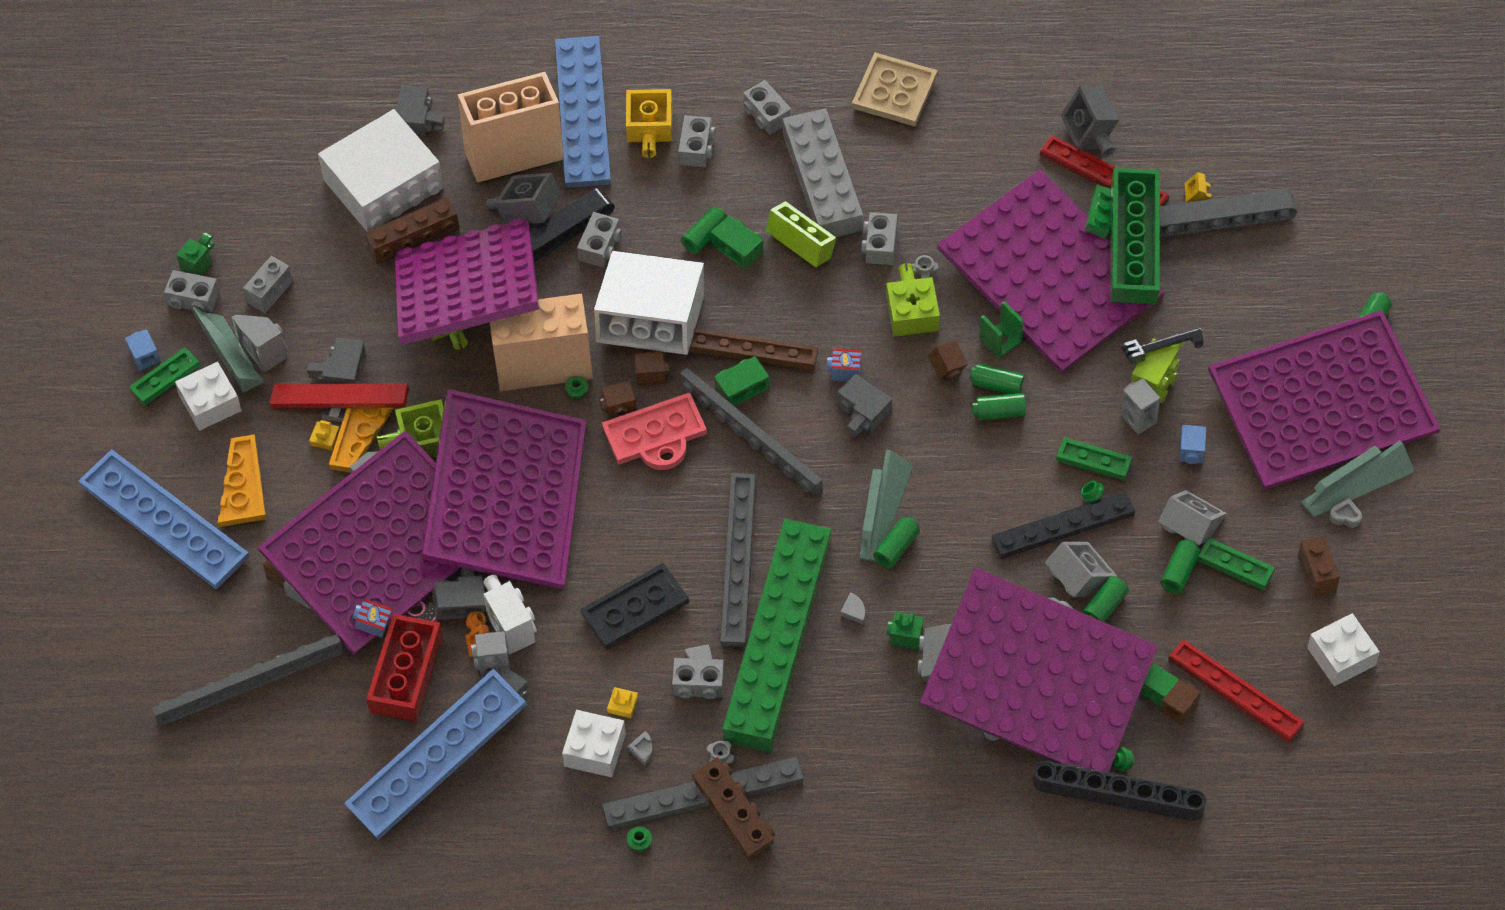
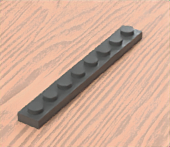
[680,368,823,497]
[721,473,755,647]
[152,634,344,727]
[602,757,803,830]

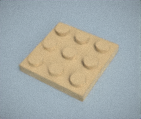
[852,52,938,126]

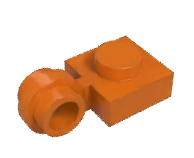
[465,611,489,658]

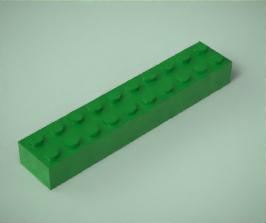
[723,519,831,753]

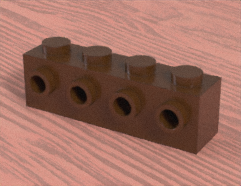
[364,197,460,265]
[692,757,775,861]

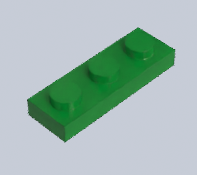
[1084,184,1111,239]
[129,347,200,406]
[1056,437,1132,481]
[1198,538,1275,591]

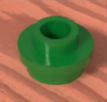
[565,376,589,399]
[1081,481,1104,503]
[1113,747,1134,772]
[627,827,652,852]

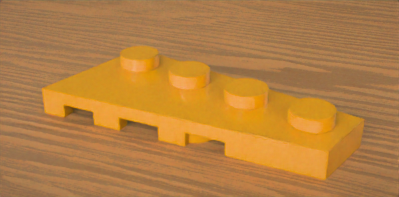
[329,408,394,473]
[217,434,266,527]

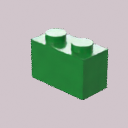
[711,215,764,270]
[714,356,770,407]

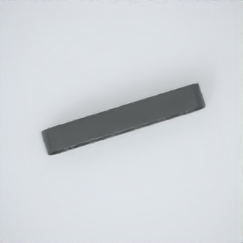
[1160,189,1297,237]

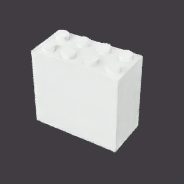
[318,109,444,231]
[594,251,704,355]

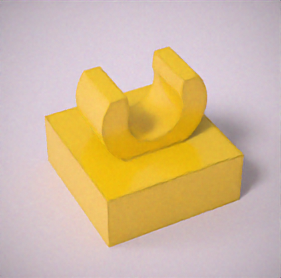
[1184,172,1212,203]
[309,420,340,451]
[607,687,638,718]

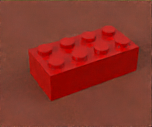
[366,614,443,722]

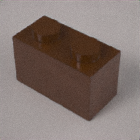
[1298,536,1340,597]

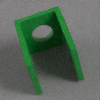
[979,301,1024,358]

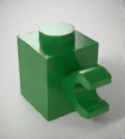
[176,232,215,276]
[886,611,924,650]

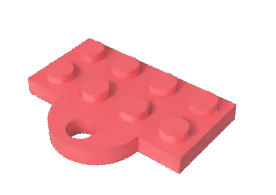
[602,393,707,470]

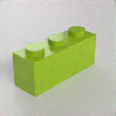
[766,201,836,267]

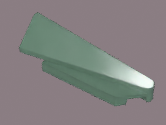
[192,307,264,393]
[1301,440,1414,517]
[860,450,913,562]

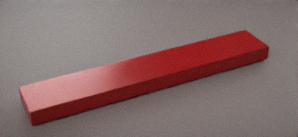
[1040,135,1169,206]
[270,384,410,408]
[1168,639,1305,743]

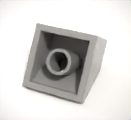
[232,315,287,373]
[1158,490,1227,545]
[1045,542,1117,597]
[918,624,951,682]

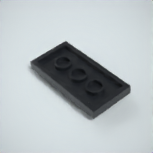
[580,563,689,650]

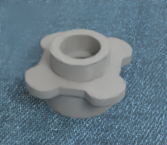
[912,255,938,278]
[707,741,734,764]

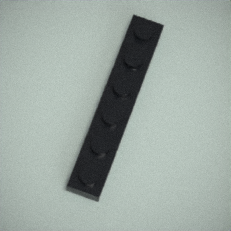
[992,491,1135,559]

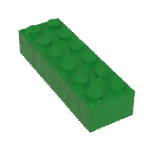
[1110,168,1160,304]

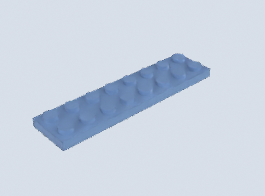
[555,36,611,188]
[78,449,250,590]
[345,669,527,840]

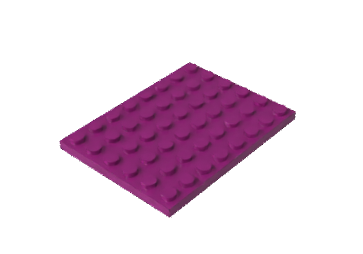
[937,169,1165,374]
[395,219,540,345]
[1208,310,1441,490]
[421,389,586,589]
[258,430,462,656]
[919,567,1158,773]

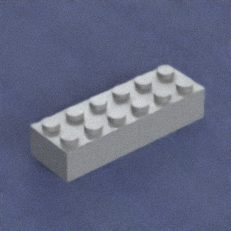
[783,108,863,237]

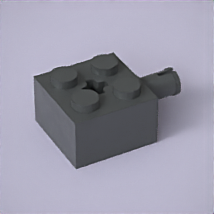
[1061,85,1119,157]
[486,173,561,224]

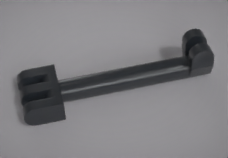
[1121,328,1204,364]

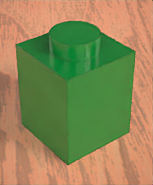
[1140,664,1179,707]

